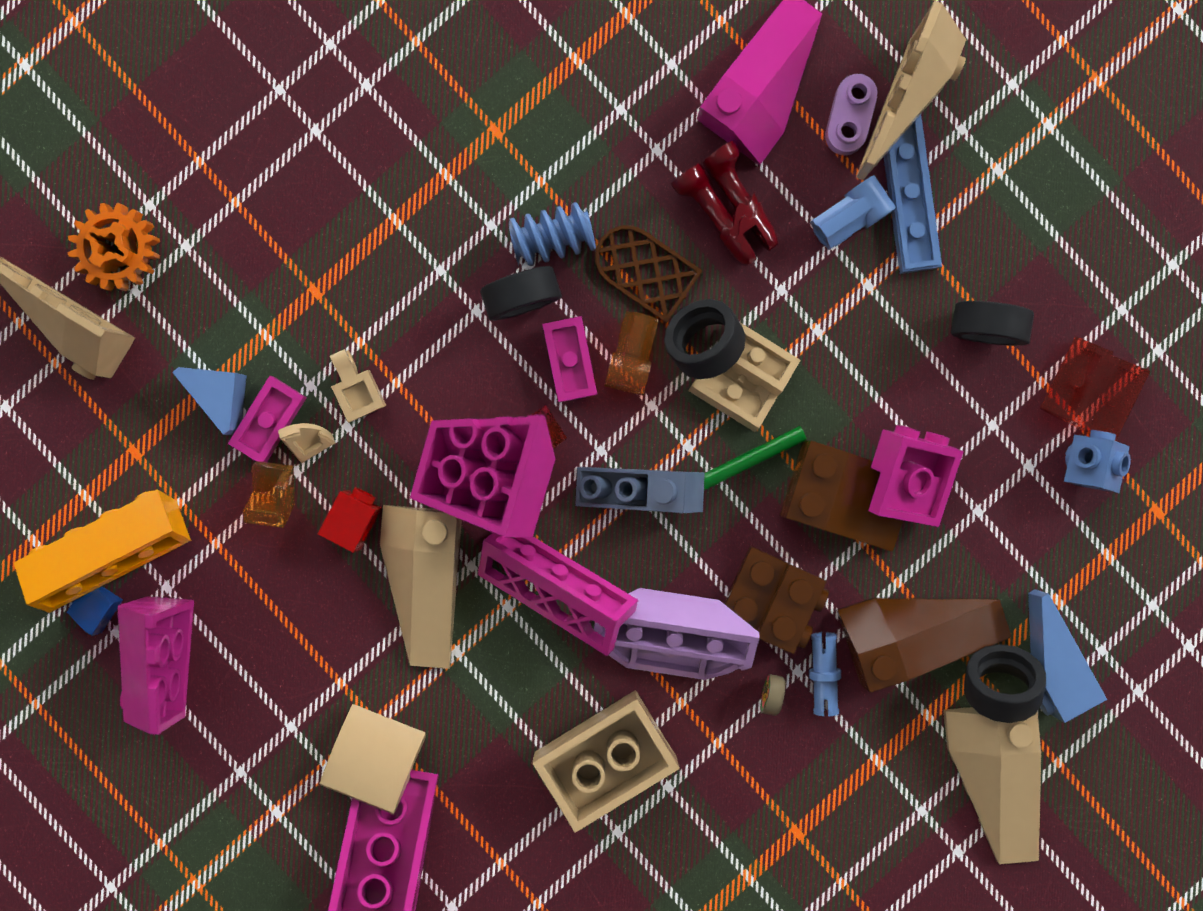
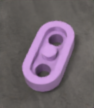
[825,74,878,155]

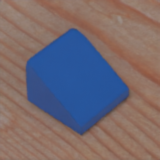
[67,586,123,636]

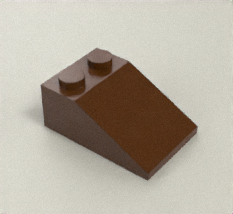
[779,440,903,552]

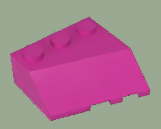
[410,415,555,538]
[118,596,194,734]

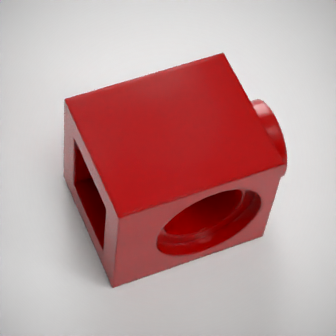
[318,487,382,553]

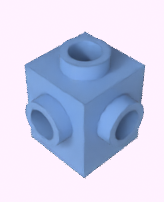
[1064,430,1131,493]

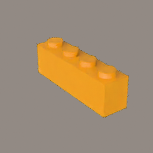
[14,489,191,613]

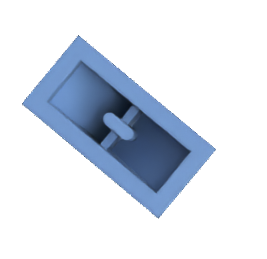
[172,367,247,435]

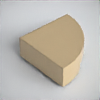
[278,423,335,463]

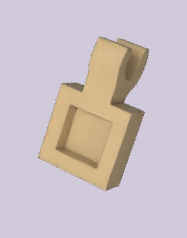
[330,349,386,423]

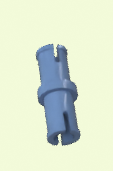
[809,632,841,716]

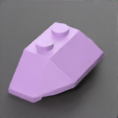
[594,588,759,680]

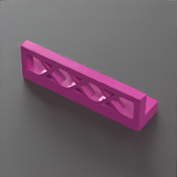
[478,533,638,656]

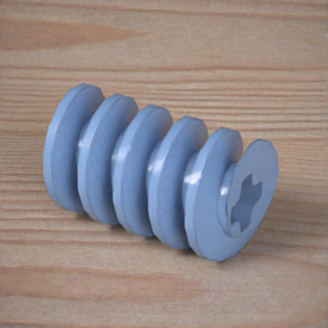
[509,202,596,266]

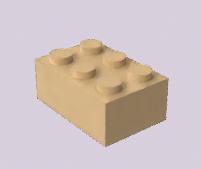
[532,690,680,833]

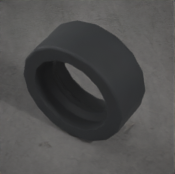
[480,266,562,321]
[664,299,746,379]
[951,301,1034,346]
[964,644,1046,723]

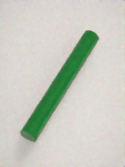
[704,426,807,491]

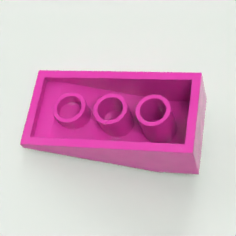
[328,770,438,911]

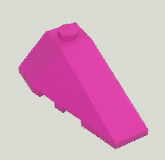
[696,0,822,166]

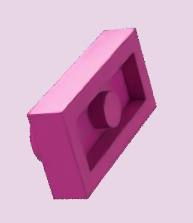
[542,316,597,403]
[228,376,307,465]

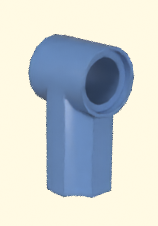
[810,175,896,250]

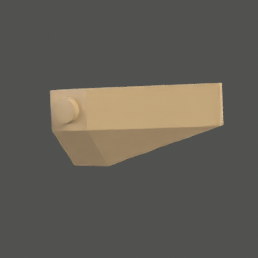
[856,1,966,180]
[0,257,135,380]
[380,505,462,669]
[943,707,1041,864]

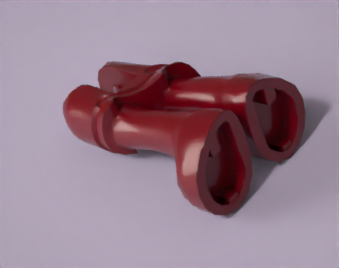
[671,140,778,266]

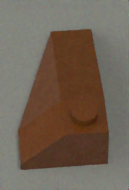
[836,597,1012,693]

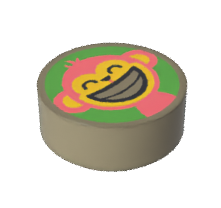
[760,674,786,716]

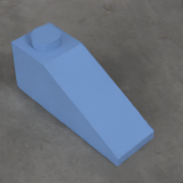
[1028,589,1107,723]

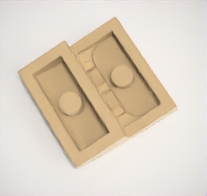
[688,323,801,432]
[319,704,426,815]

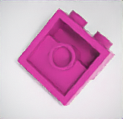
[868,424,964,527]

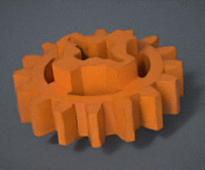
[68,203,160,291]

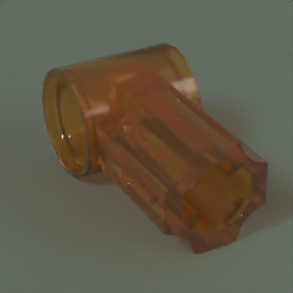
[605,311,659,396]

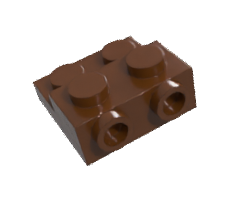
[724,546,829,654]

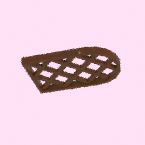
[595,225,702,324]

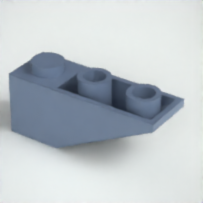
[576,467,705,513]

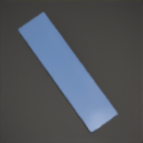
[878,114,942,274]

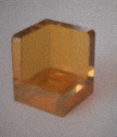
[243,461,295,528]

